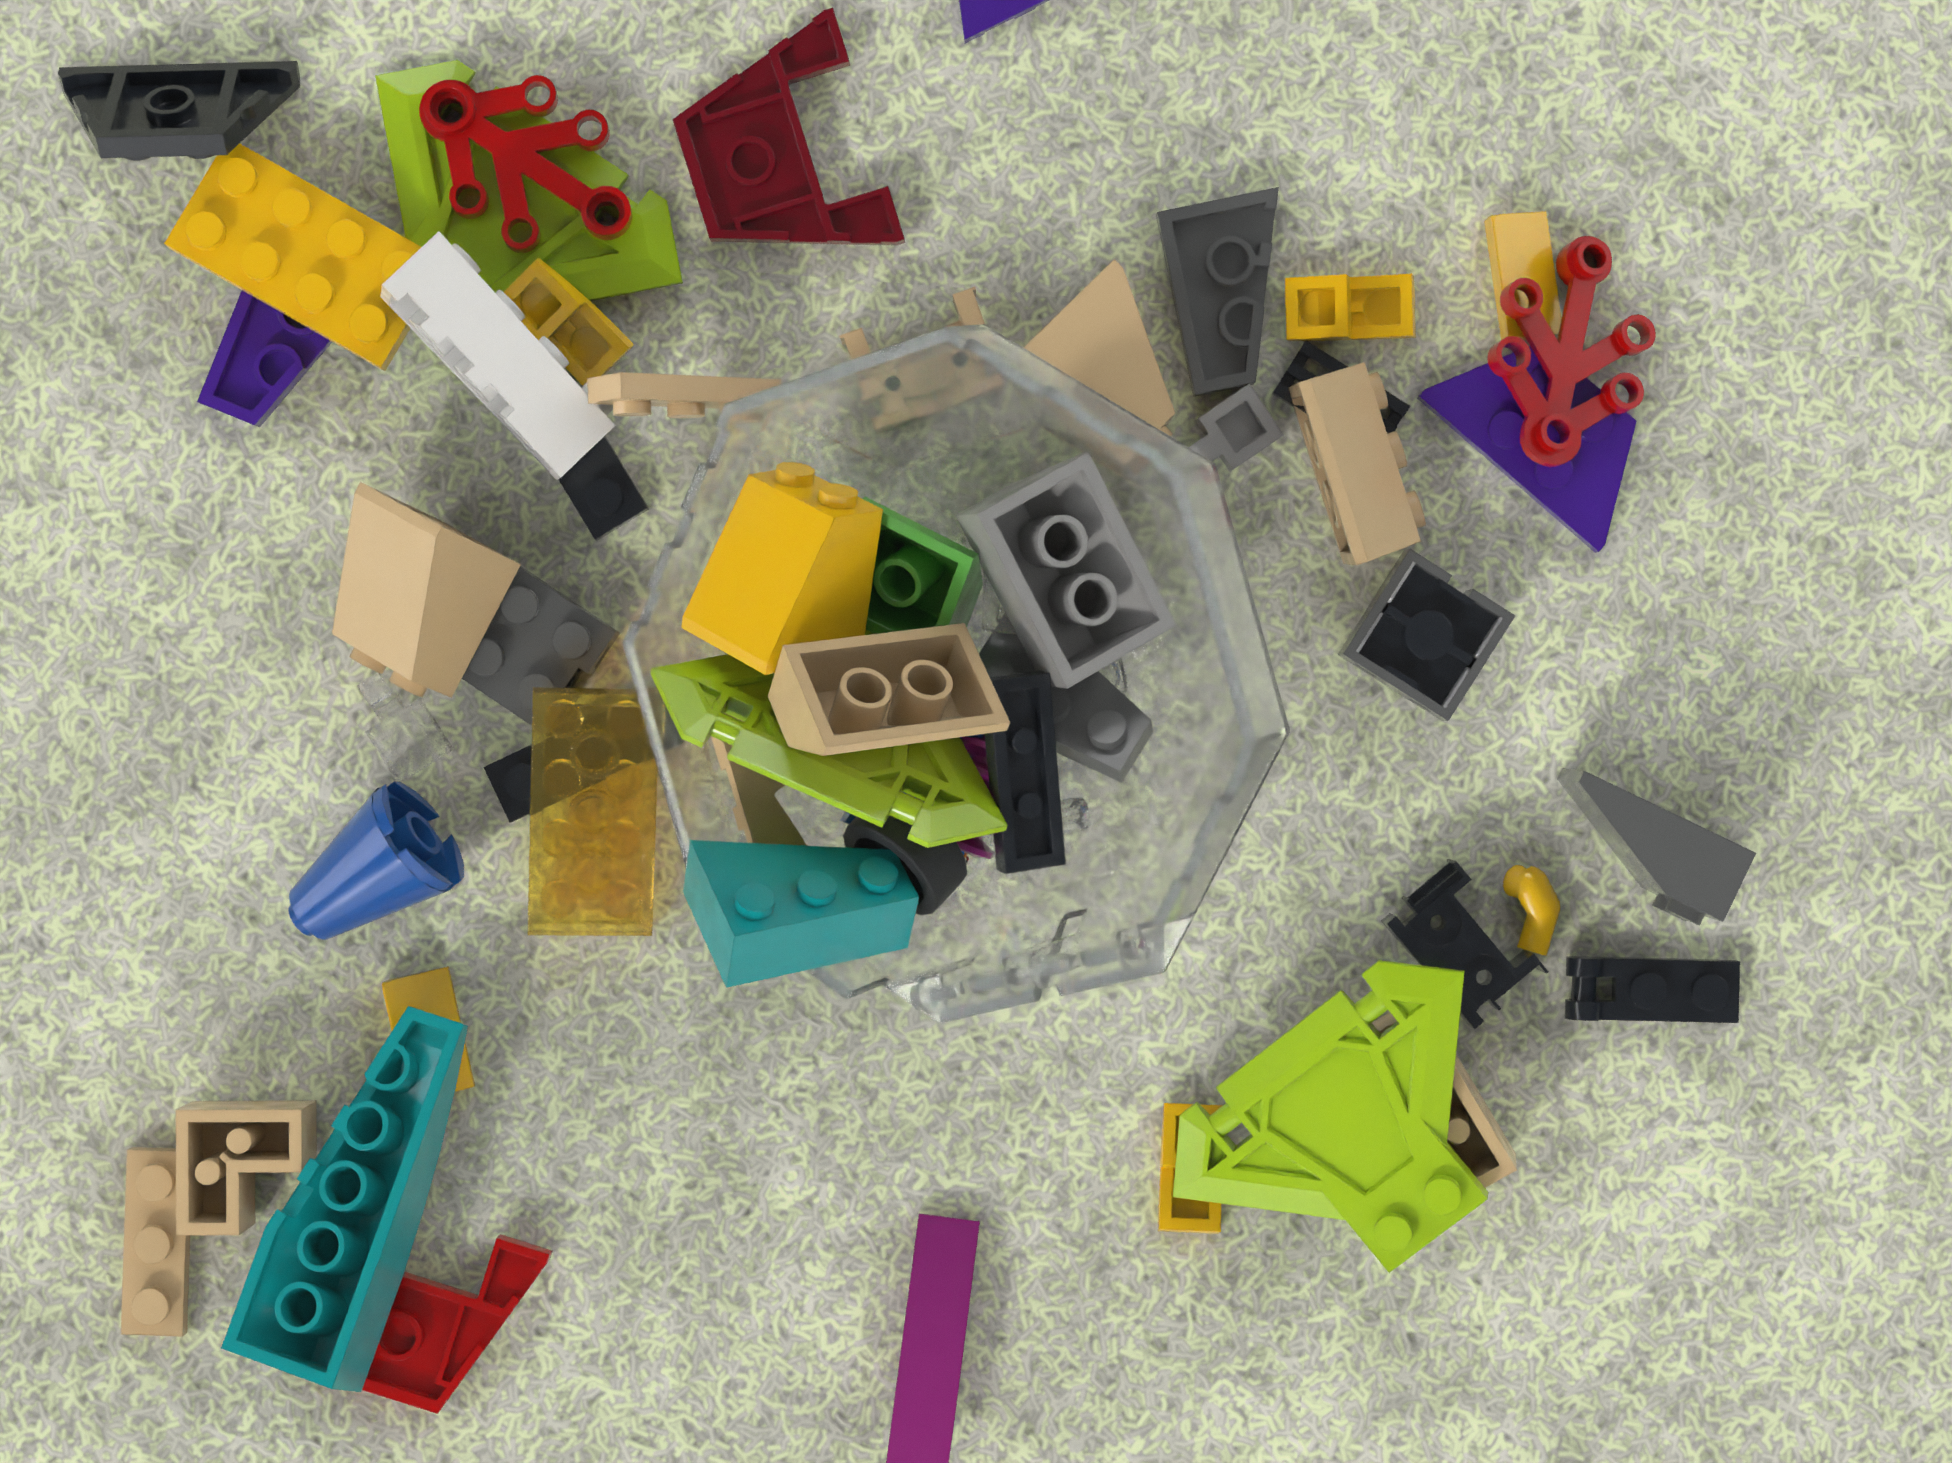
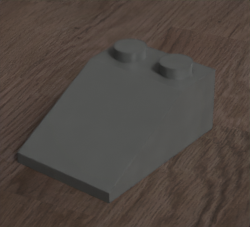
[1557,768,1756,926]

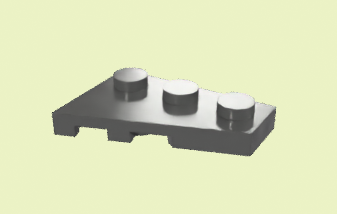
[1156,187,1279,397]

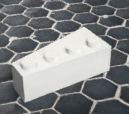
[380,231,616,480]

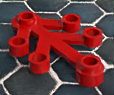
[419,75,632,253]
[1487,236,1656,467]

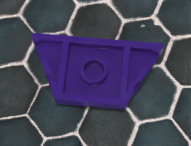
[1417,346,1637,553]

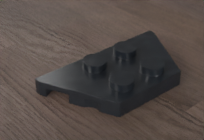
[58,61,301,161]

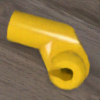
[1503,865,1560,956]

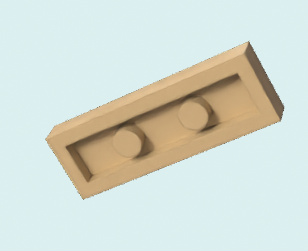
[587,372,782,420]
[121,1147,190,1337]

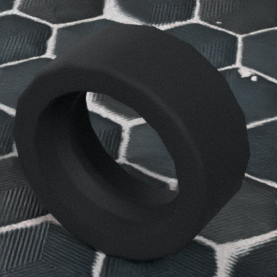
[843,815,968,915]

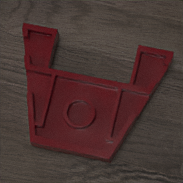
[672,8,905,246]

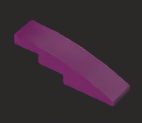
[886,1213,980,1463]

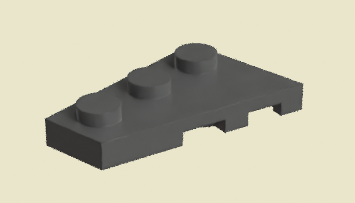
[979,613,1153,783]

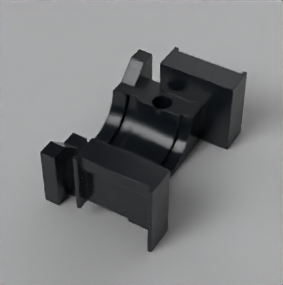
[1381,859,1549,1029]

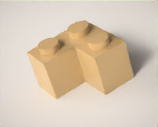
[176,1100,317,1236]

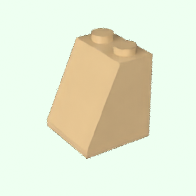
[1021,259,1175,466]
[332,482,521,698]

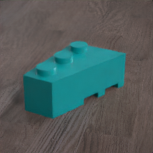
[683,840,919,988]

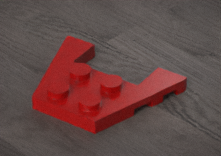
[362,1234,553,1414]

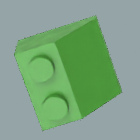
[863,496,983,634]

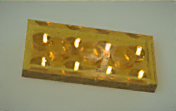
[527,687,660,936]

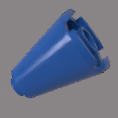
[288,781,464,940]

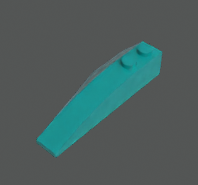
[221,1006,468,1392]

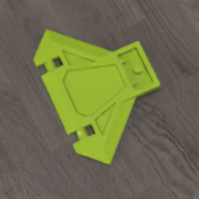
[375,60,683,301]
[650,630,1008,848]
[1173,960,1489,1273]

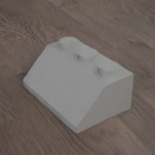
[955,452,1177,689]

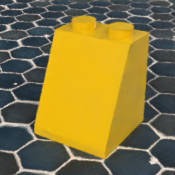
[681,462,883,675]

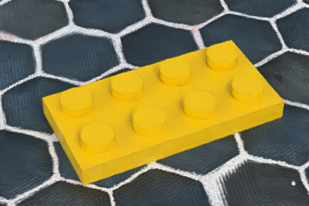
[164,143,421,371]

